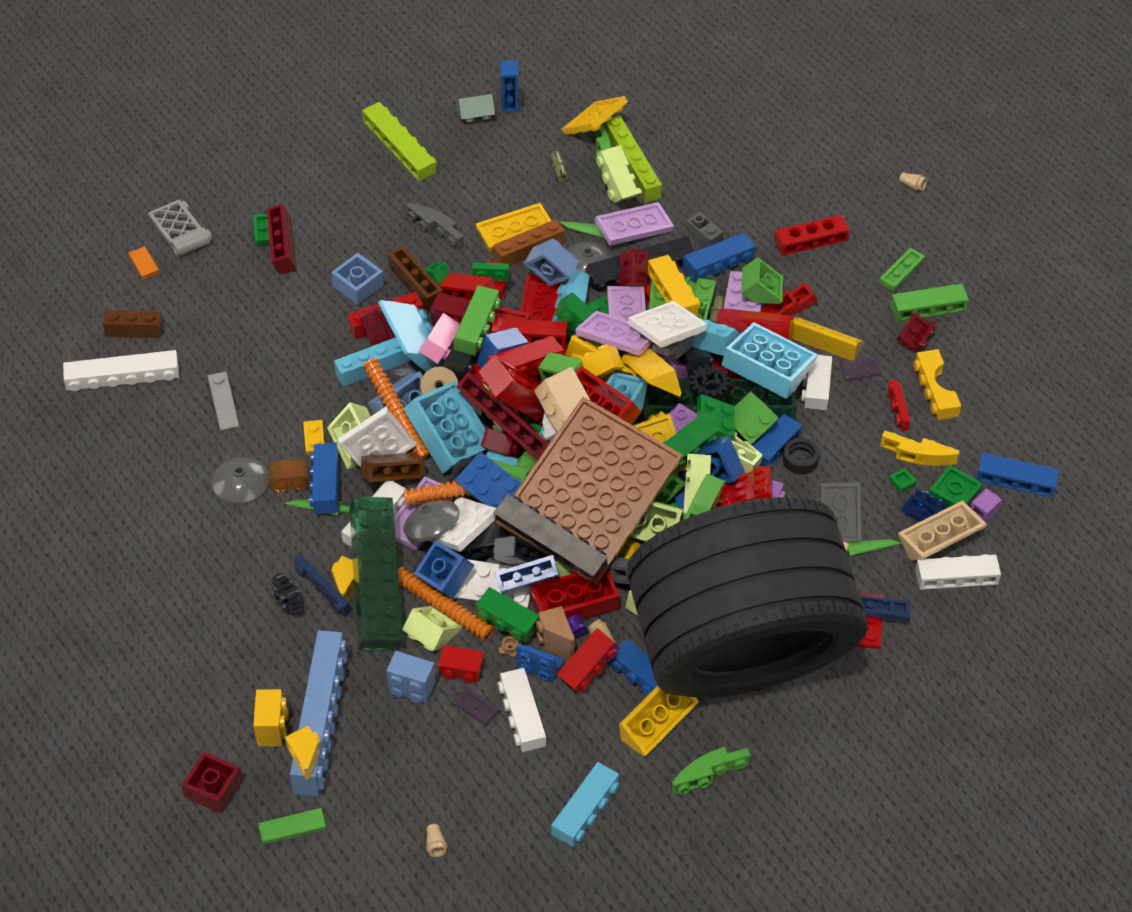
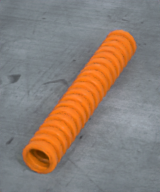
[363,358,430,458]
[404,481,470,507]
[393,567,494,641]

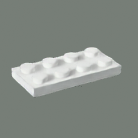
[450,560,530,608]

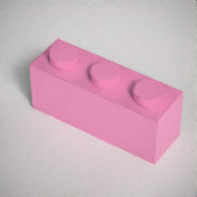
[419,313,460,364]

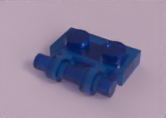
[901,488,951,522]

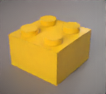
[253,689,289,746]

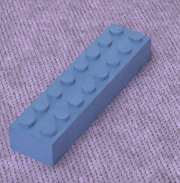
[290,630,348,797]

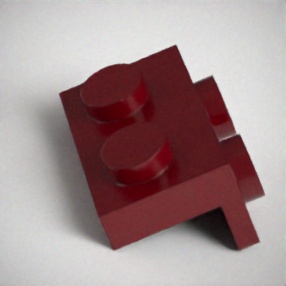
[619,248,648,287]
[896,312,937,352]

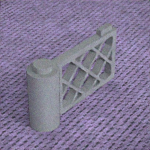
[148,199,212,257]

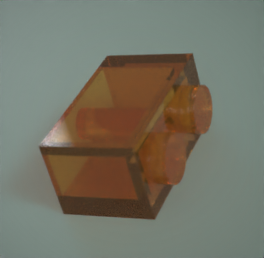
[268,458,310,492]

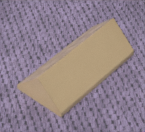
[898,501,987,561]

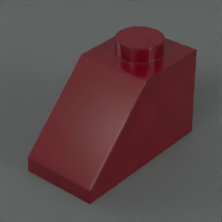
[480,428,521,459]

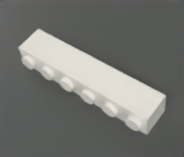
[63,350,179,391]

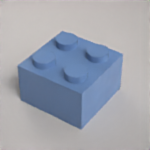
[524,239,579,286]
[331,253,384,305]
[386,651,436,703]

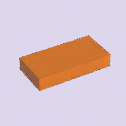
[128,246,159,279]

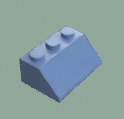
[368,372,423,414]

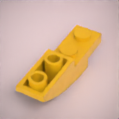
[880,431,960,466]

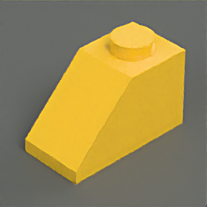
[331,556,364,600]
[285,726,321,780]

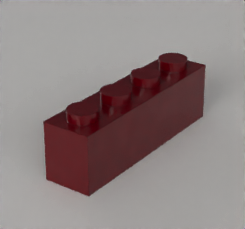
[266,204,296,274]

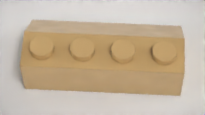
[534,367,590,433]

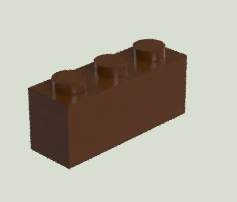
[103,310,163,338]
[360,452,424,482]

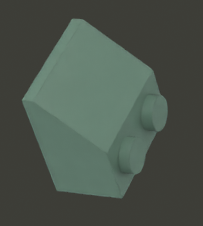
[455,94,495,122]

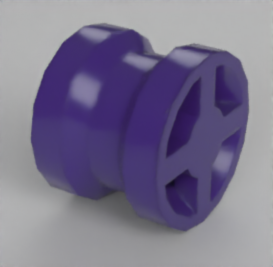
[567,615,588,640]

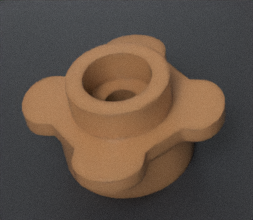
[499,636,522,657]

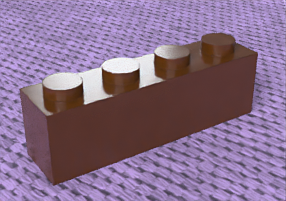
[388,246,443,312]

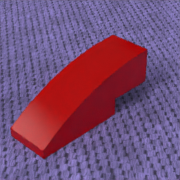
[761,282,818,315]

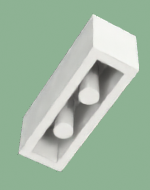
[801,355,832,410]

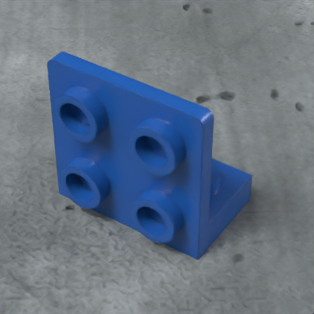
[516,644,564,681]

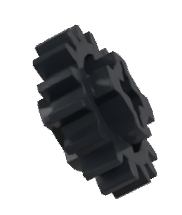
[689,364,730,400]
[272,572,301,616]

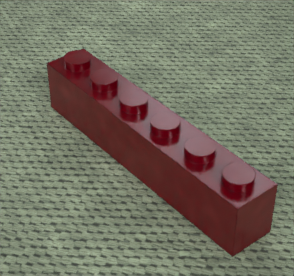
[456,372,551,460]

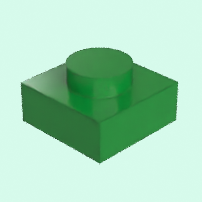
[889,468,917,493]

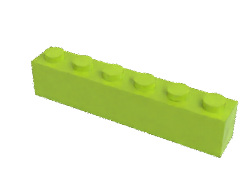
[362,102,437,181]
[604,116,662,203]

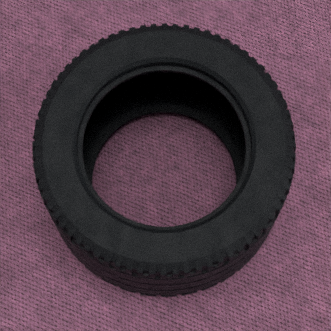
[626,497,868,697]

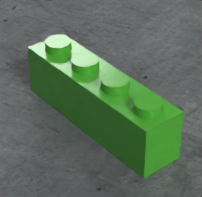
[890,284,969,322]
[454,285,501,356]

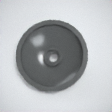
[566,241,614,273]
[212,457,270,504]
[403,500,460,542]

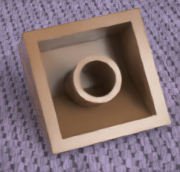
[536,606,575,660]

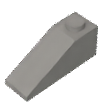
[207,372,239,431]

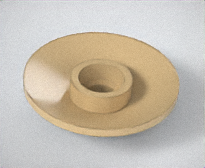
[420,367,458,395]

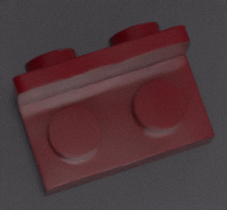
[359,307,396,347]

